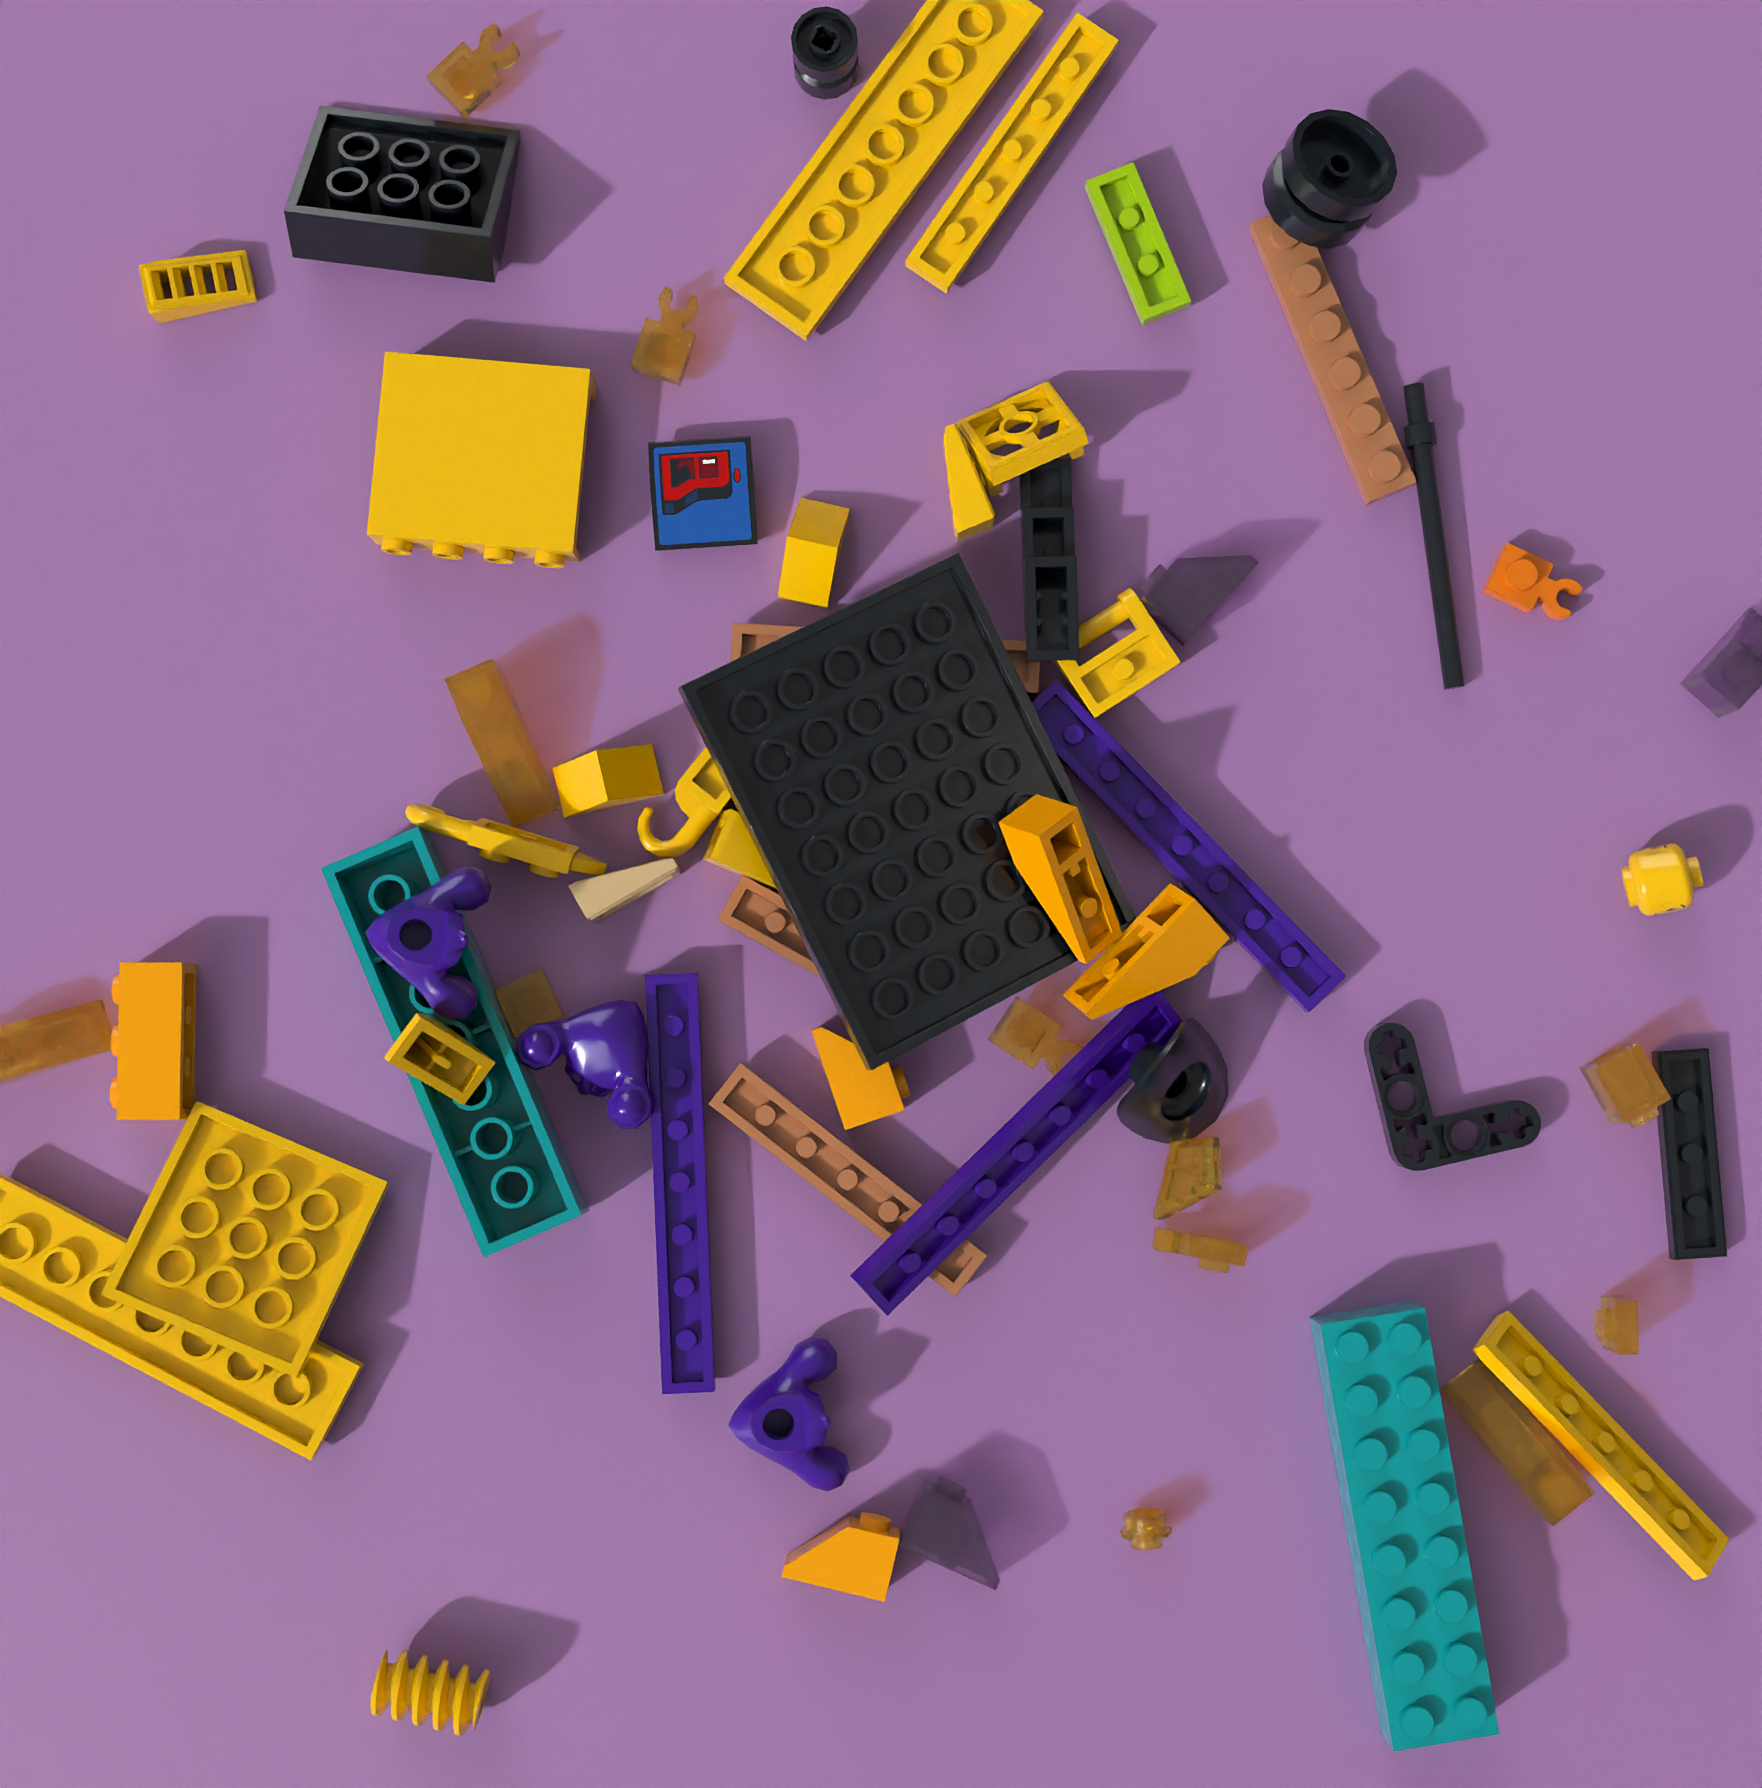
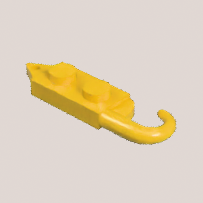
[637,747,732,858]
[405,803,607,878]

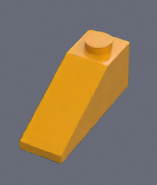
[999,794,1123,964]
[1063,883,1230,1020]

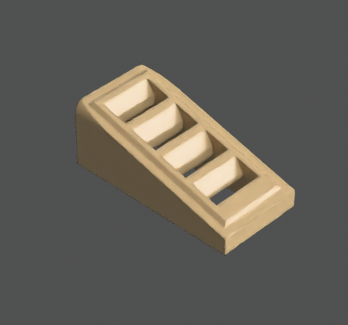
[568,858,682,923]

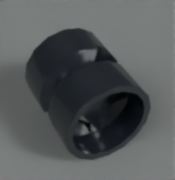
[791,6,859,100]

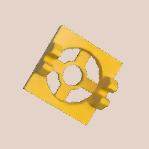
[956,381,1089,497]

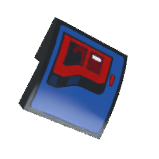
[648,436,758,551]

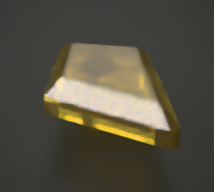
[1153,1136,1222,1220]

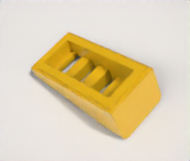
[139,250,258,323]
[943,423,995,542]

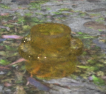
[1120,1508,1172,1550]

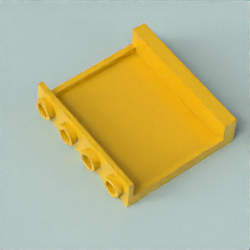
[367,351,596,568]

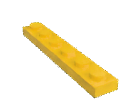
[905,13,1119,294]
[1472,1311,1730,1581]

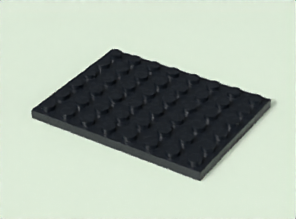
[677,553,1136,1070]

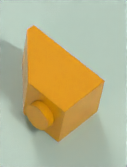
[811,1027,911,1130]
[782,1512,900,1602]

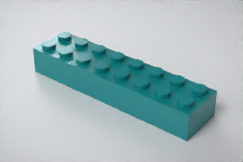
[321,826,589,1257]
[1309,1301,1499,1752]

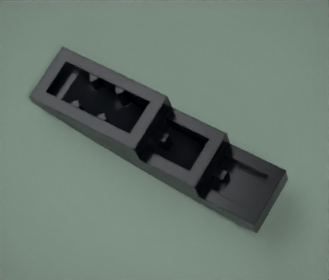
[1019,458,1079,662]

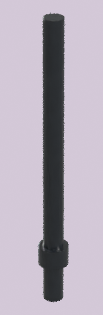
[1403,383,1465,690]

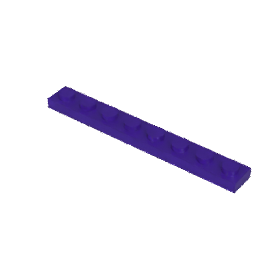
[1032,680,1346,1013]
[645,973,716,1394]
[850,991,1182,1316]

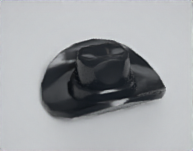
[1116,1018,1228,1144]

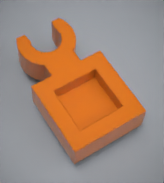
[1481,542,1583,621]

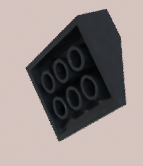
[284,106,520,283]

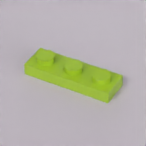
[1084,162,1192,326]

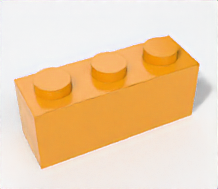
[110,962,197,1120]

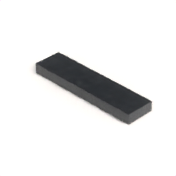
[1651,1048,1727,1260]

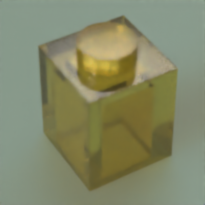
[1580,1043,1671,1128]

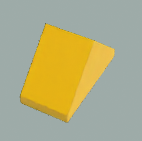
[778,498,850,609]
[552,744,665,819]
[384,1013,496,1105]

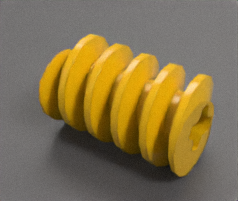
[370,1650,490,1737]

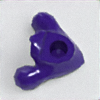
[366,866,492,1021]
[515,1000,653,1129]
[728,1337,850,1492]

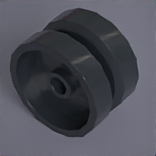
[1262,109,1397,249]

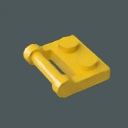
[1053,588,1181,719]

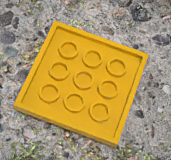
[101,1101,390,1378]

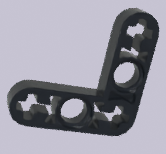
[1364,1023,1541,1171]

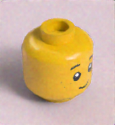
[1621,843,1703,916]

